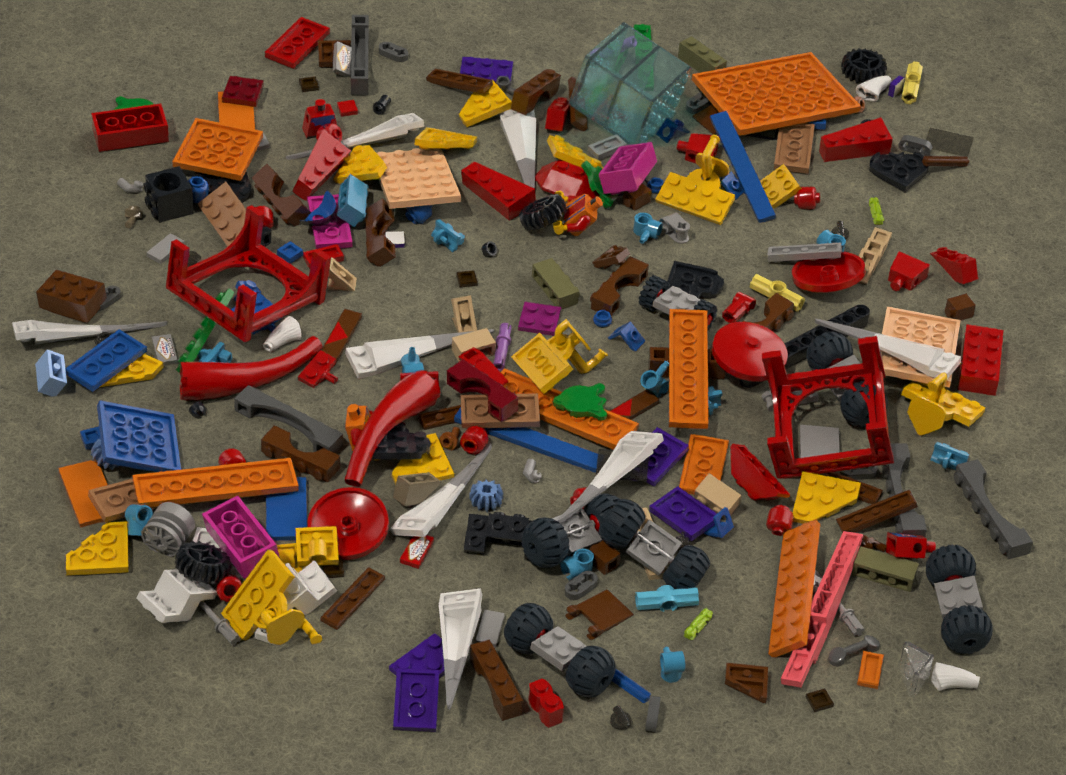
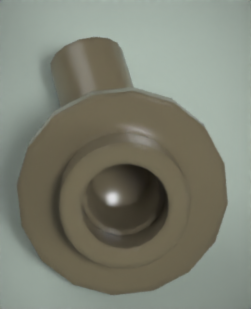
[125,206,143,228]

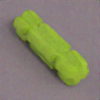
[869,197,884,225]
[684,608,713,640]

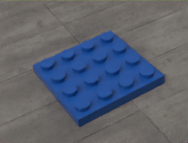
[97,400,181,472]

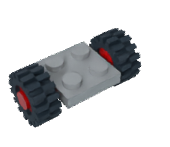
[638,275,718,331]

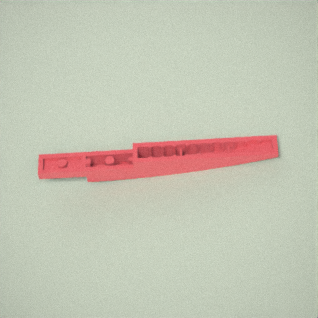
[781,531,863,688]

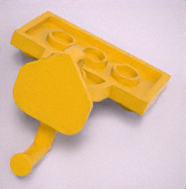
[655,135,735,225]
[511,319,608,394]
[901,372,986,435]
[221,550,322,645]

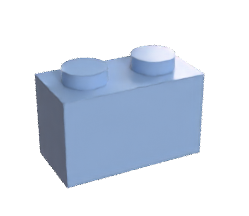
[35,350,67,396]

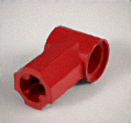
[722,292,756,323]

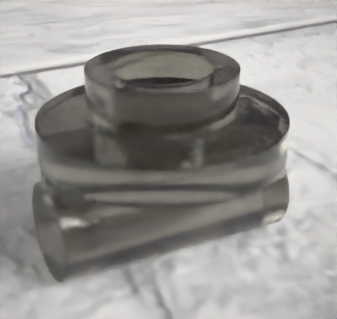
[831,221,849,240]
[610,706,631,730]

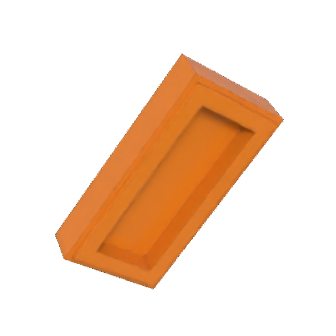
[857,651,884,689]

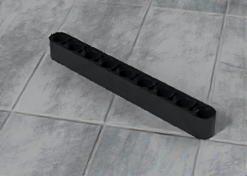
[739,305,870,388]

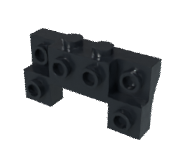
[464,512,532,560]

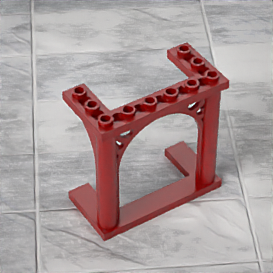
[166,205,331,342]
[762,336,894,479]

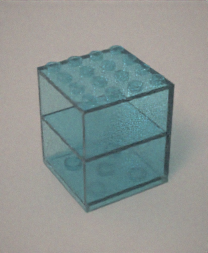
[569,22,691,145]

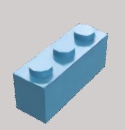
[337,174,368,227]

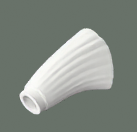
[856,76,892,102]
[263,316,301,352]
[931,662,980,691]

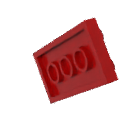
[265,17,330,69]

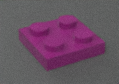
[518,301,561,336]

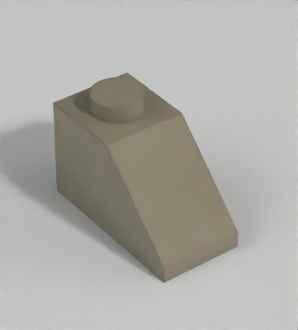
[393,472,441,507]

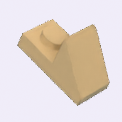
[328,257,357,291]
[451,295,477,333]

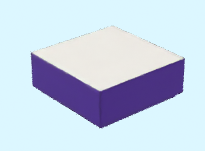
[888,75,904,98]
[385,231,405,248]

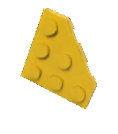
[459,80,512,127]
[414,127,477,150]
[547,135,604,169]
[333,145,387,184]
[100,354,164,387]
[392,433,454,485]
[792,472,861,524]
[66,521,129,576]

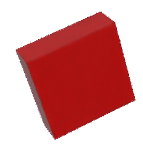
[337,100,358,117]

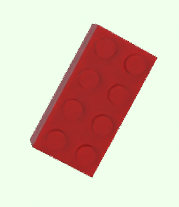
[91,103,169,152]
[958,324,1004,396]

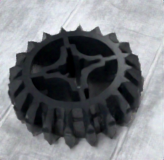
[841,48,887,84]
[519,194,567,231]
[175,541,231,584]

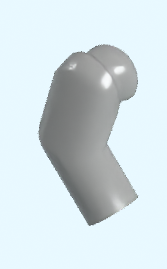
[117,178,143,193]
[523,459,542,483]

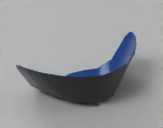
[300,191,336,226]

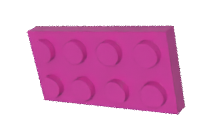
[307,194,352,249]

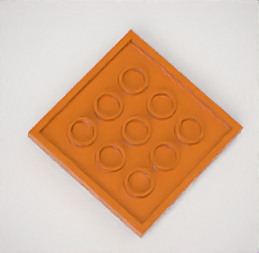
[172,118,263,181]

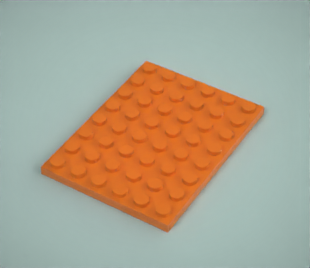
[692,52,861,136]

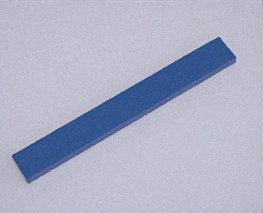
[710,111,776,223]
[454,407,605,473]

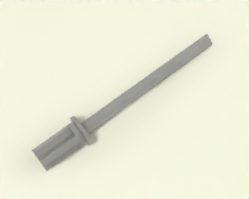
[815,569,865,636]
[199,600,241,646]

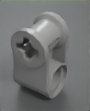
[659,212,690,244]

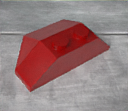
[535,159,600,199]
[730,444,790,500]

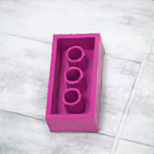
[599,142,657,195]
[202,496,280,579]

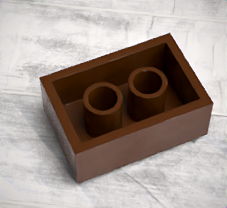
[36,270,107,323]

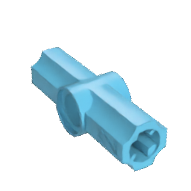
[635,585,699,612]

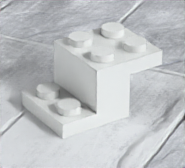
[283,560,337,616]
[136,569,217,623]

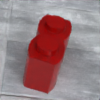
[528,678,564,728]

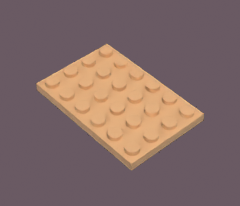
[377,148,461,209]
[880,307,961,388]

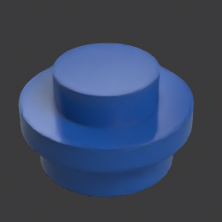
[647,177,664,193]
[593,310,612,327]

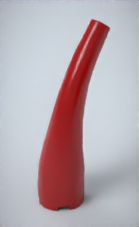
[180,336,322,400]
[344,370,441,487]

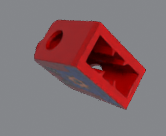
[885,532,936,558]

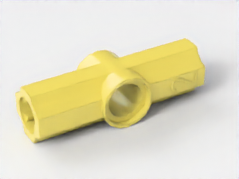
[901,61,923,104]
[750,274,805,311]

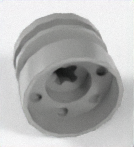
[141,502,195,557]

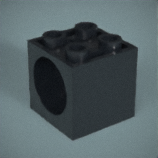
[143,166,193,223]

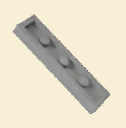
[767,243,842,263]

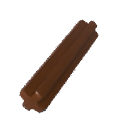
[922,156,969,167]

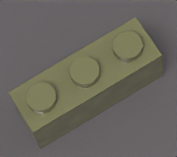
[678,36,727,73]
[532,258,580,309]
[852,546,919,592]

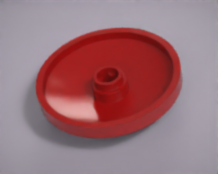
[792,251,866,292]
[712,322,788,381]
[307,487,389,560]

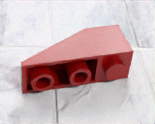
[545,97,570,131]
[930,247,978,284]
[458,347,509,386]

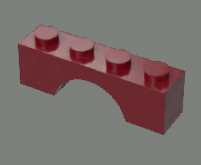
[447,359,518,422]

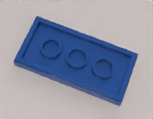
[65,329,147,392]
[266,477,307,541]

